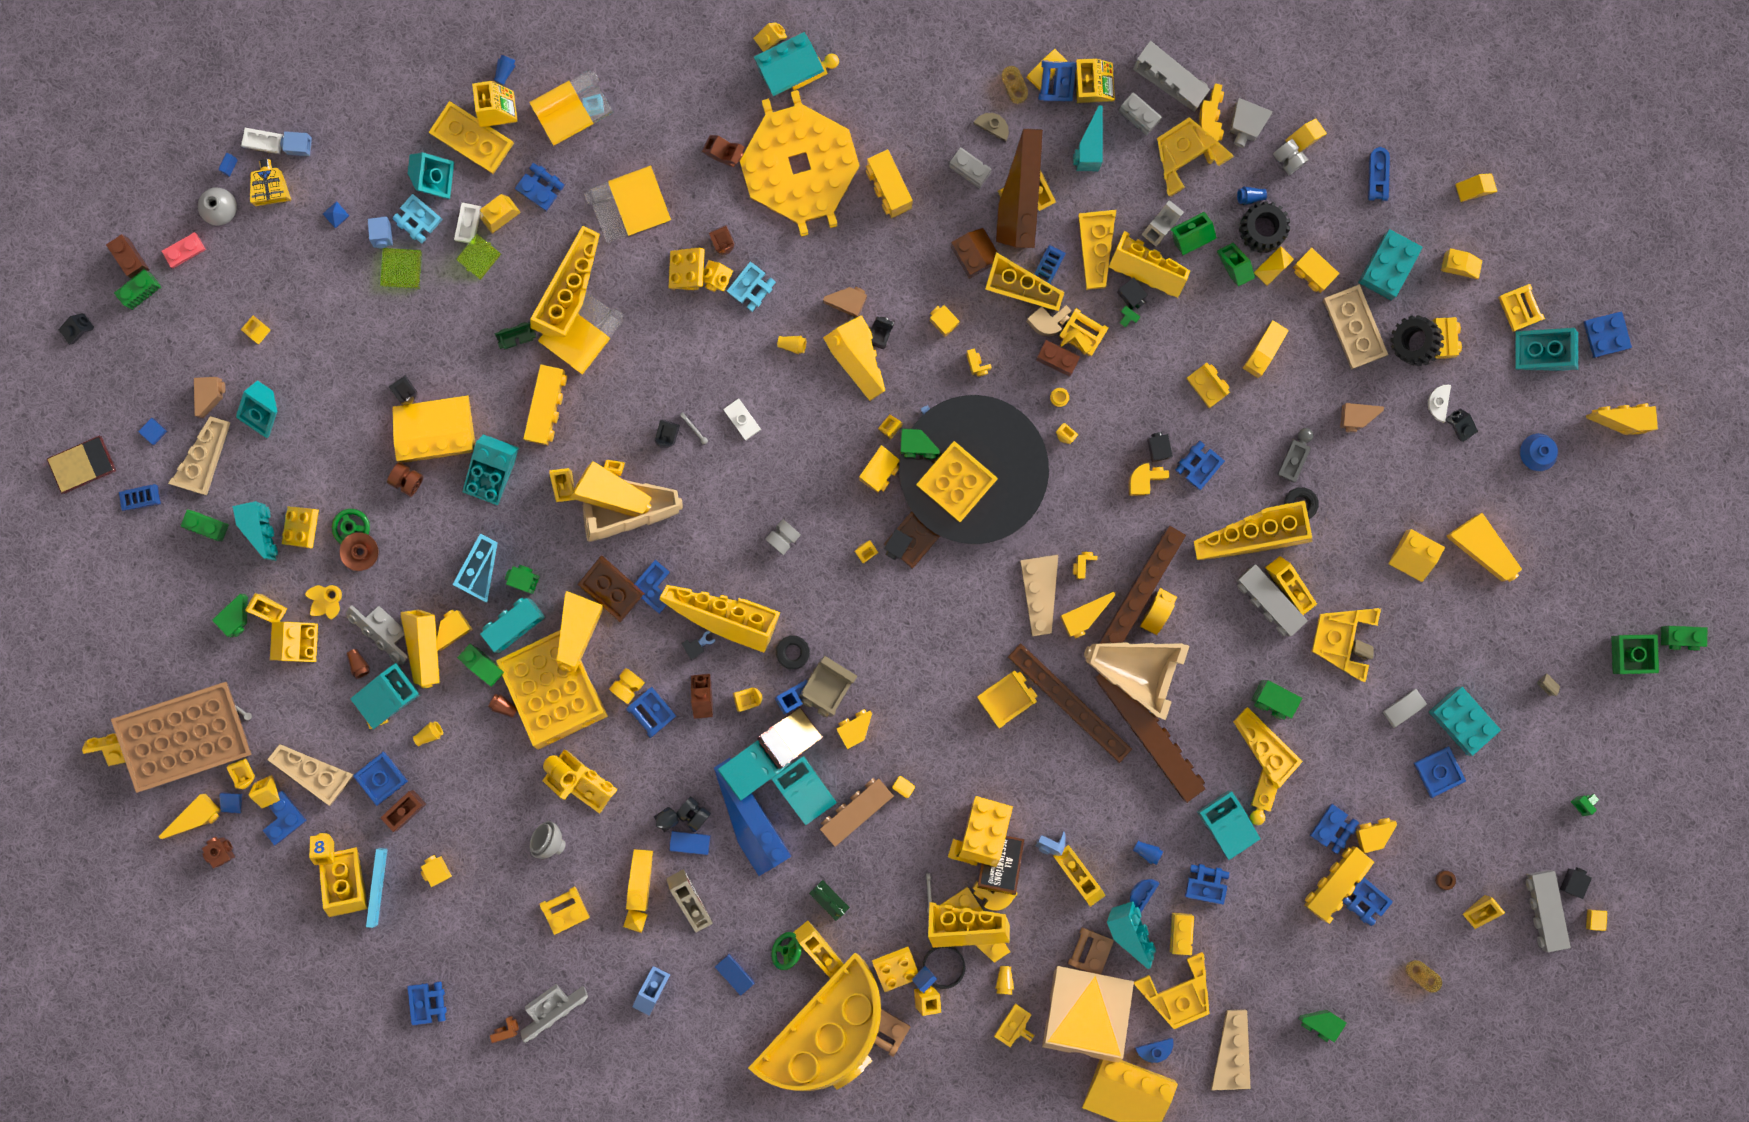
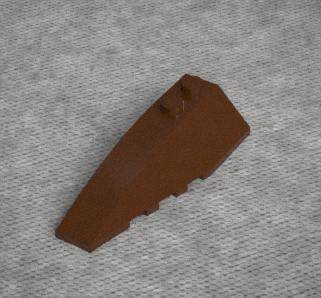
[996,128,1043,248]

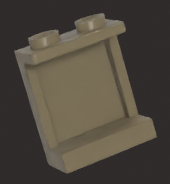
[798,656,857,718]

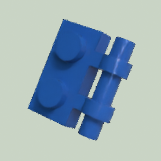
[515,163,565,212]
[1175,441,1225,491]
[1309,804,1359,854]
[1185,864,1229,905]
[1342,877,1393,926]
[407,981,447,1025]

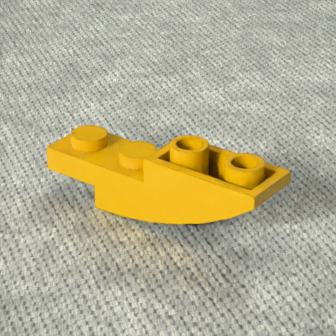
[1199,83,1224,164]

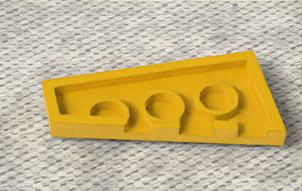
[1078,210,1116,290]
[1233,707,1303,789]
[940,887,1010,963]

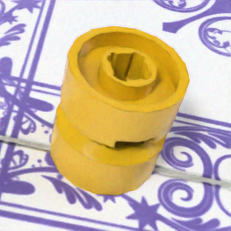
[609,668,645,704]

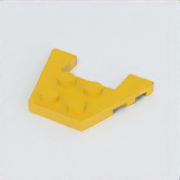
[1157,117,1234,197]
[1311,608,1381,682]
[1134,952,1210,1029]

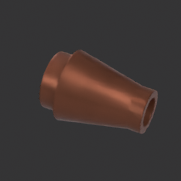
[346,649,370,679]
[488,694,517,718]

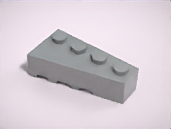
[1133,40,1210,112]

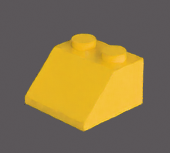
[859,445,900,493]
[1388,529,1445,582]

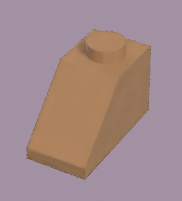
[823,287,867,318]
[194,377,225,418]
[1340,403,1384,432]

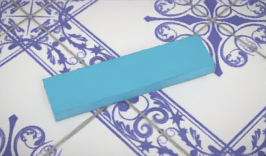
[366,848,387,928]

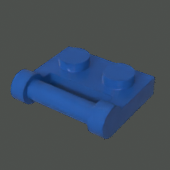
[1038,60,1076,101]
[626,687,676,738]

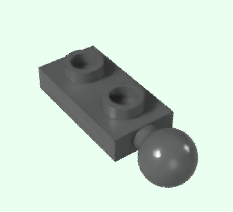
[1277,428,1313,483]

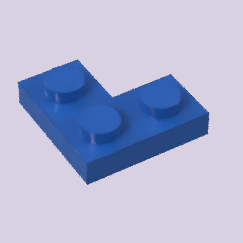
[635,560,670,614]
[263,791,306,846]

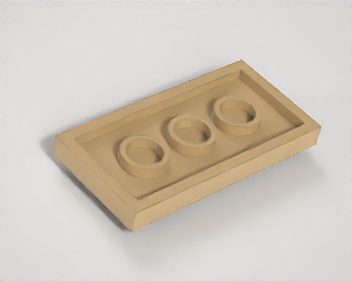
[1323,284,1388,370]

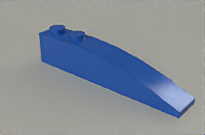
[714,758,791,876]

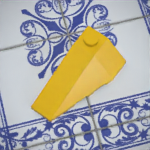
[823,316,885,401]

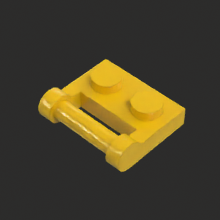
[1498,284,1545,332]
[1059,308,1109,357]
[540,886,590,935]

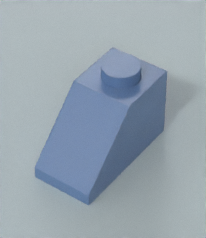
[632,966,670,1016]

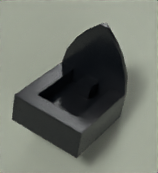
[389,375,417,405]
[654,419,680,448]
[654,807,679,833]

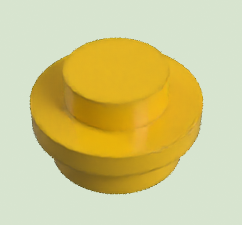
[1050,388,1069,407]

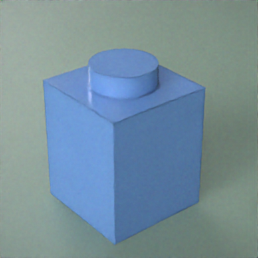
[281,131,312,156]
[368,217,393,249]

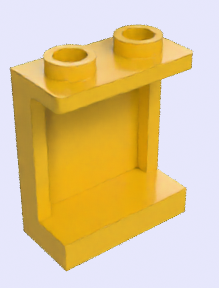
[977,670,1038,729]

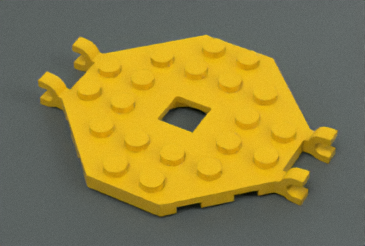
[740,90,860,237]

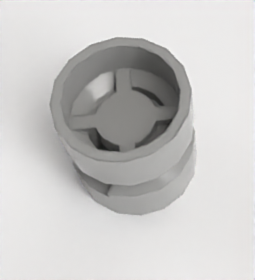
[1273,139,1308,176]
[765,519,801,555]

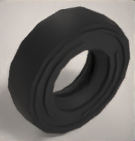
[1284,487,1319,519]
[776,635,810,670]

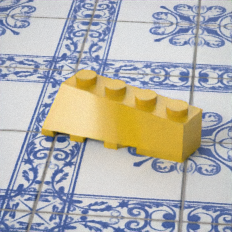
[1109,230,1190,298]
[985,252,1064,311]
[1304,846,1374,924]
[928,902,1010,948]

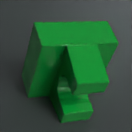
[1120,306,1140,327]
[1571,794,1599,816]

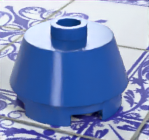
[1520,433,1558,471]

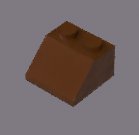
[950,228,998,279]

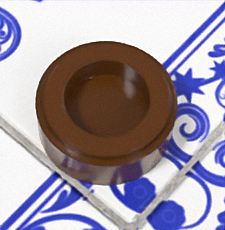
[1435,870,1456,890]

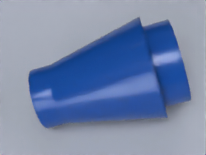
[494,55,516,85]
[1237,186,1267,206]
[1133,841,1164,865]

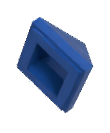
[323,201,349,228]

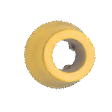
[777,336,807,354]
[413,721,443,746]
[995,966,1014,995]

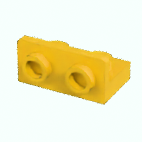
[1186,362,1230,408]
[571,768,617,814]

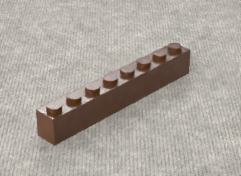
[1098,526,1186,644]
[1094,673,1205,803]

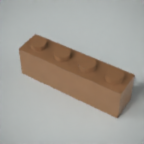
[820,778,894,847]

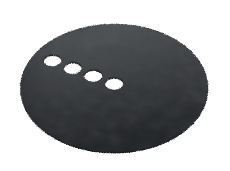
[899,395,1049,544]

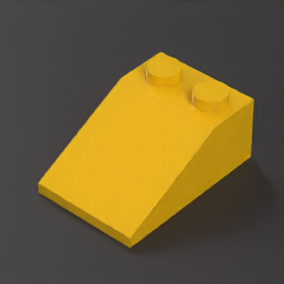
[319,847,368,917]

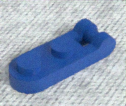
[1368,147,1390,201]

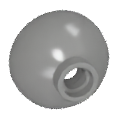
[198,187,237,226]
[530,821,566,859]

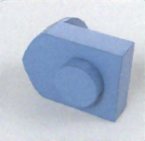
[1035,832,1066,856]

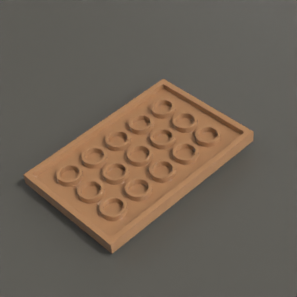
[111,681,252,793]

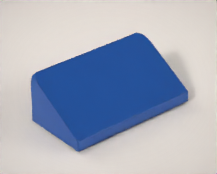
[715,954,755,996]

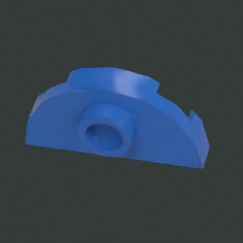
[1130,879,1159,912]
[1135,1038,1173,1063]

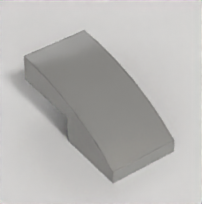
[1383,689,1427,728]

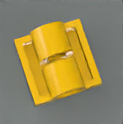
[669,248,704,290]
[282,506,319,548]
[542,749,587,800]
[872,947,918,992]

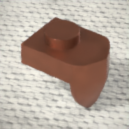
[709,225,735,254]

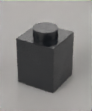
[1117,277,1148,310]
[1147,432,1173,462]
[884,529,912,560]
[1559,867,1592,899]

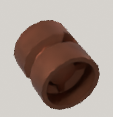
[387,462,424,497]

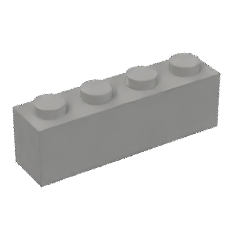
[1236,564,1308,637]
[1526,870,1571,952]

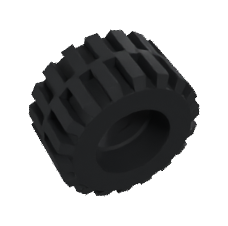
[1239,201,1291,253]
[1390,315,1444,366]

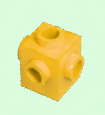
[703,260,733,292]

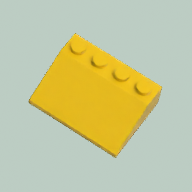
[393,396,475,463]
[1082,1059,1178,1122]

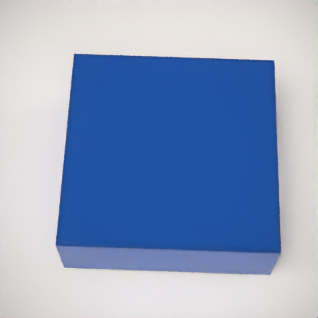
[219,153,238,177]
[138,418,167,445]
[912,966,937,993]

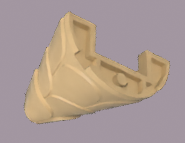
[582,474,683,542]
[1084,642,1189,720]

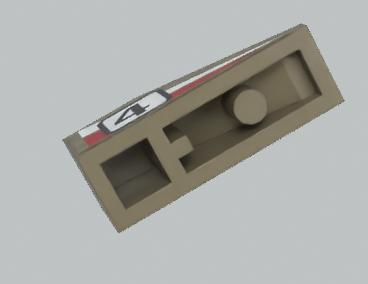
[666,869,713,932]

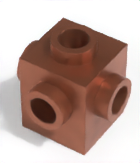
[202,836,235,869]

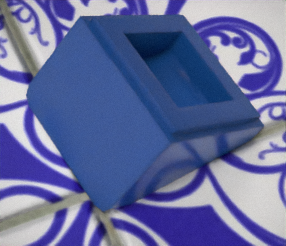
[219,793,242,813]

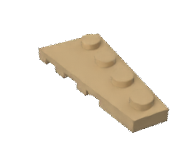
[168,416,230,495]

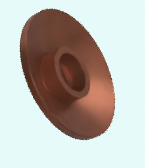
[340,533,379,571]

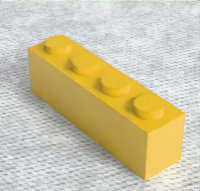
[523,364,567,446]

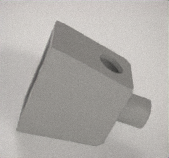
[1230,98,1273,148]

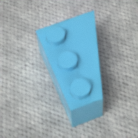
[452,533,498,603]

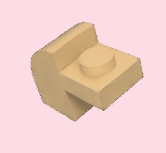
[1026,305,1071,337]

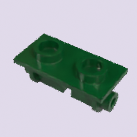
[494,322,537,350]
[809,880,850,921]

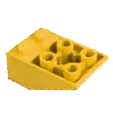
[1586,404,1658,435]

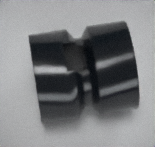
[676,796,711,833]

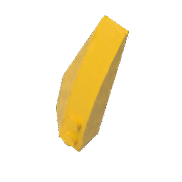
[530,226,600,337]
[1194,501,1313,560]
[659,585,780,653]

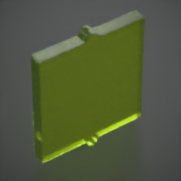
[456,234,501,280]

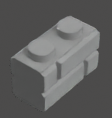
[1118,92,1162,136]
[949,147,992,189]

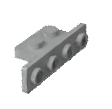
[346,605,407,666]
[520,984,588,1043]

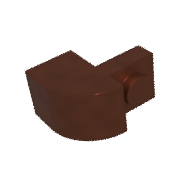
[702,135,745,167]

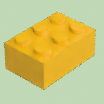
[865,149,913,218]
[959,796,1013,867]

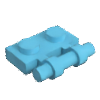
[392,194,443,244]
[727,261,776,312]

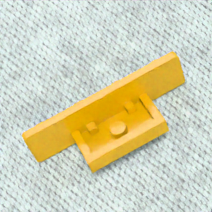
[82,733,125,766]

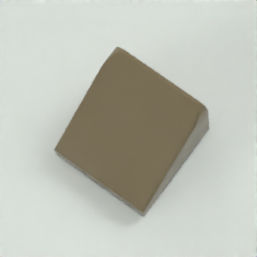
[1351,640,1374,660]
[1537,673,1560,696]

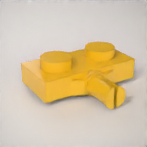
[994,1003,1035,1048]

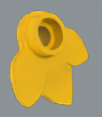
[305,585,342,620]

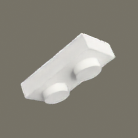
[454,203,482,245]

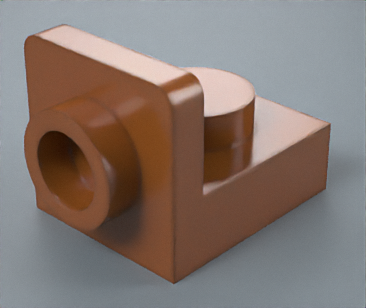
[490,1016,519,1043]

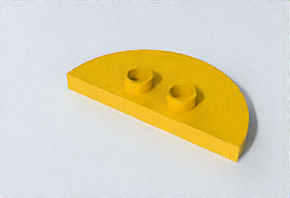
[748,953,881,1091]

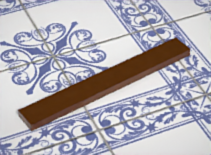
[1008,643,1132,763]

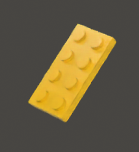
[429,101,514,174]

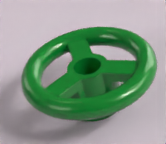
[332,509,370,544]
[771,932,802,970]

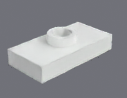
[241,128,284,154]
[723,399,761,441]

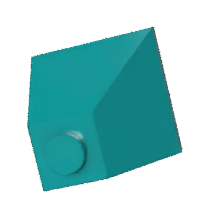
[407,152,454,199]
[236,380,277,438]

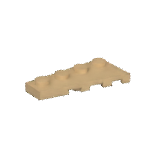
[1020,555,1058,636]
[267,744,353,806]
[1211,1010,1251,1090]

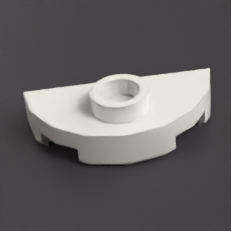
[1428,385,1451,423]

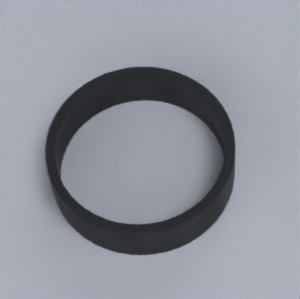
[923,946,966,989]

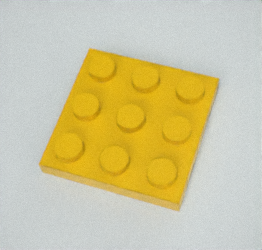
[916,441,998,522]

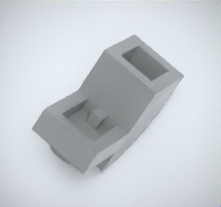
[1142,200,1184,246]

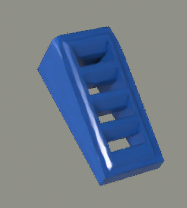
[1034,245,1066,284]
[119,484,161,511]

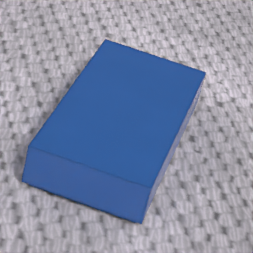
[670,831,711,855]

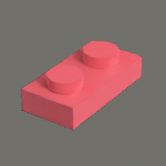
[162,232,206,268]

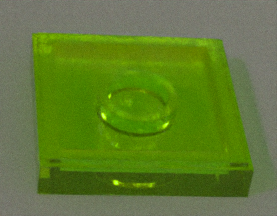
[380,248,422,289]

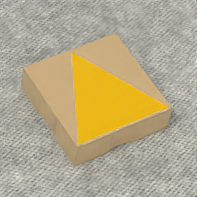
[1042,966,1134,1063]

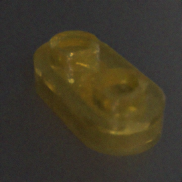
[1001,66,1028,104]
[1406,960,1442,992]

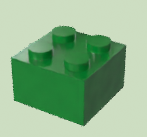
[1611,635,1659,674]
[1251,680,1302,720]

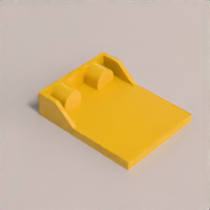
[496,630,608,750]

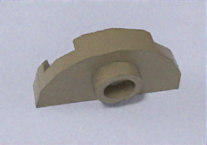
[973,113,1009,142]

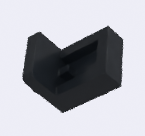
[58,313,94,345]
[870,316,894,350]
[1446,409,1478,442]

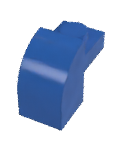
[774,680,807,715]

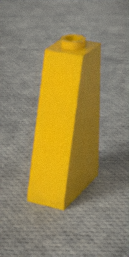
[570,461,652,517]
[1447,513,1522,582]
[557,591,603,672]
[401,609,440,688]

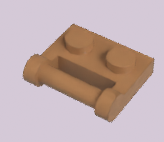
[1068,927,1114,975]
[874,1009,911,1057]

